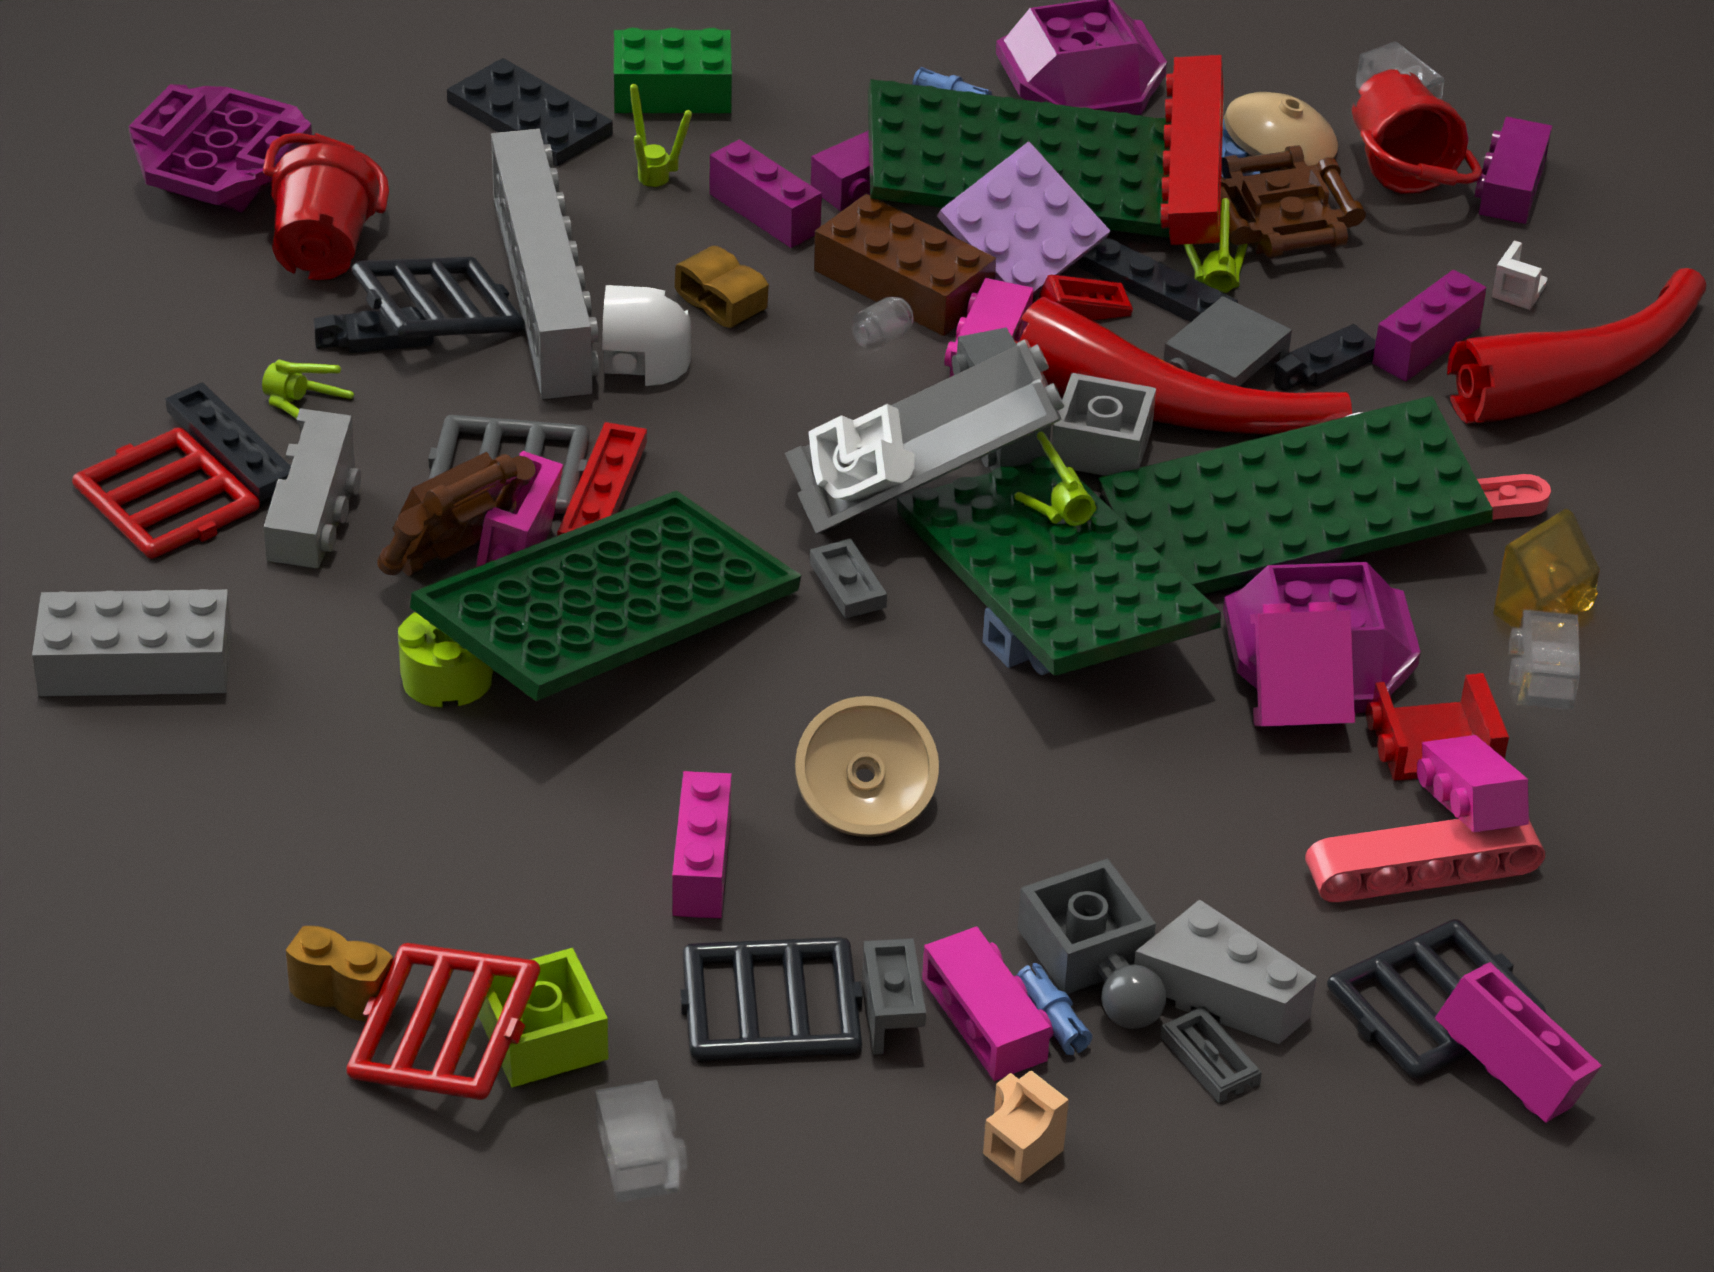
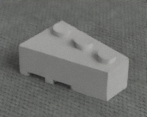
[264,408,361,569]
[1134,900,1317,1044]

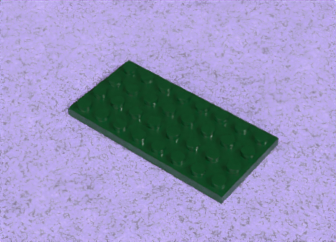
[867,79,1171,238]
[1099,396,1493,595]
[897,456,1221,676]
[409,490,802,701]

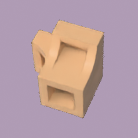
[983,1071,1069,1183]

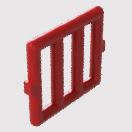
[72,427,260,559]
[346,943,541,1100]

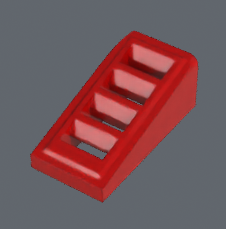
[1038,275,1133,320]

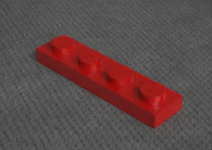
[557,422,647,536]

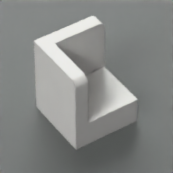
[1492,240,1548,310]

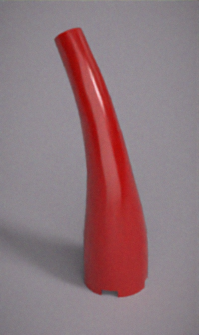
[1447,268,1707,423]
[1014,297,1352,434]

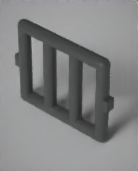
[428,415,590,515]

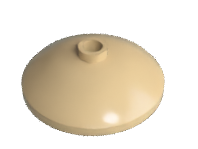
[1224,92,1338,170]
[795,696,939,837]

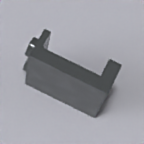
[1164,296,1292,387]

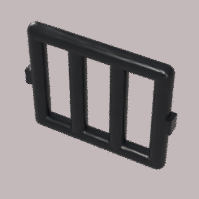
[351,257,525,338]
[1327,919,1546,1078]
[680,937,863,1061]

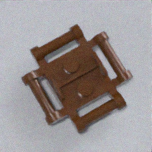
[1221,145,1366,258]
[377,451,535,576]

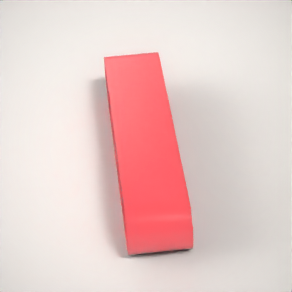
[1305,819,1545,902]

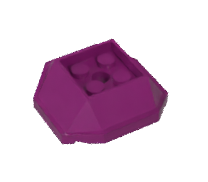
[996,0,1167,115]
[129,84,312,213]
[1223,562,1421,713]

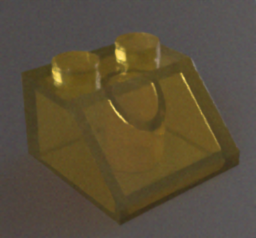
[1493,508,1600,642]

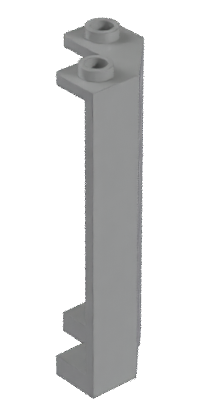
[785,339,1065,534]

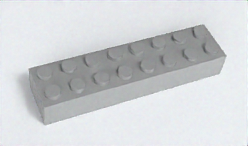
[491,129,599,399]

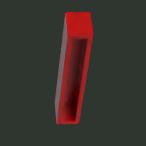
[1161,55,1224,245]

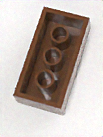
[814,194,996,336]

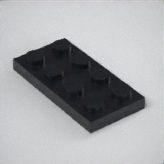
[447,58,613,166]

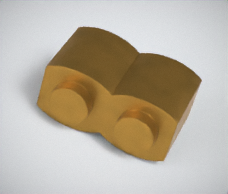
[674,246,769,328]
[286,926,393,1022]

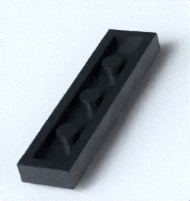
[1079,238,1238,322]
[165,382,291,501]

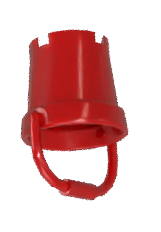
[1352,69,1483,194]
[263,133,389,280]

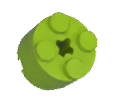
[398,612,493,707]

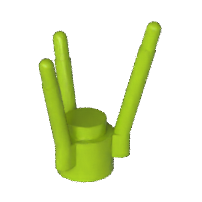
[630,84,692,187]
[1183,198,1248,293]
[262,359,354,419]
[1015,432,1097,526]

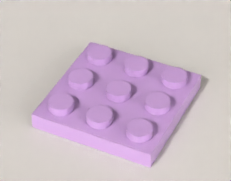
[937,142,1110,296]

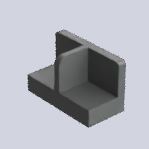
[862,938,926,1055]

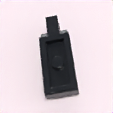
[313,307,434,353]
[1273,323,1376,391]

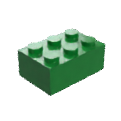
[614,28,732,113]

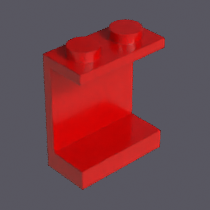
[1366,673,1509,781]

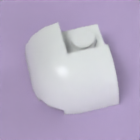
[602,285,691,386]
[809,404,915,501]

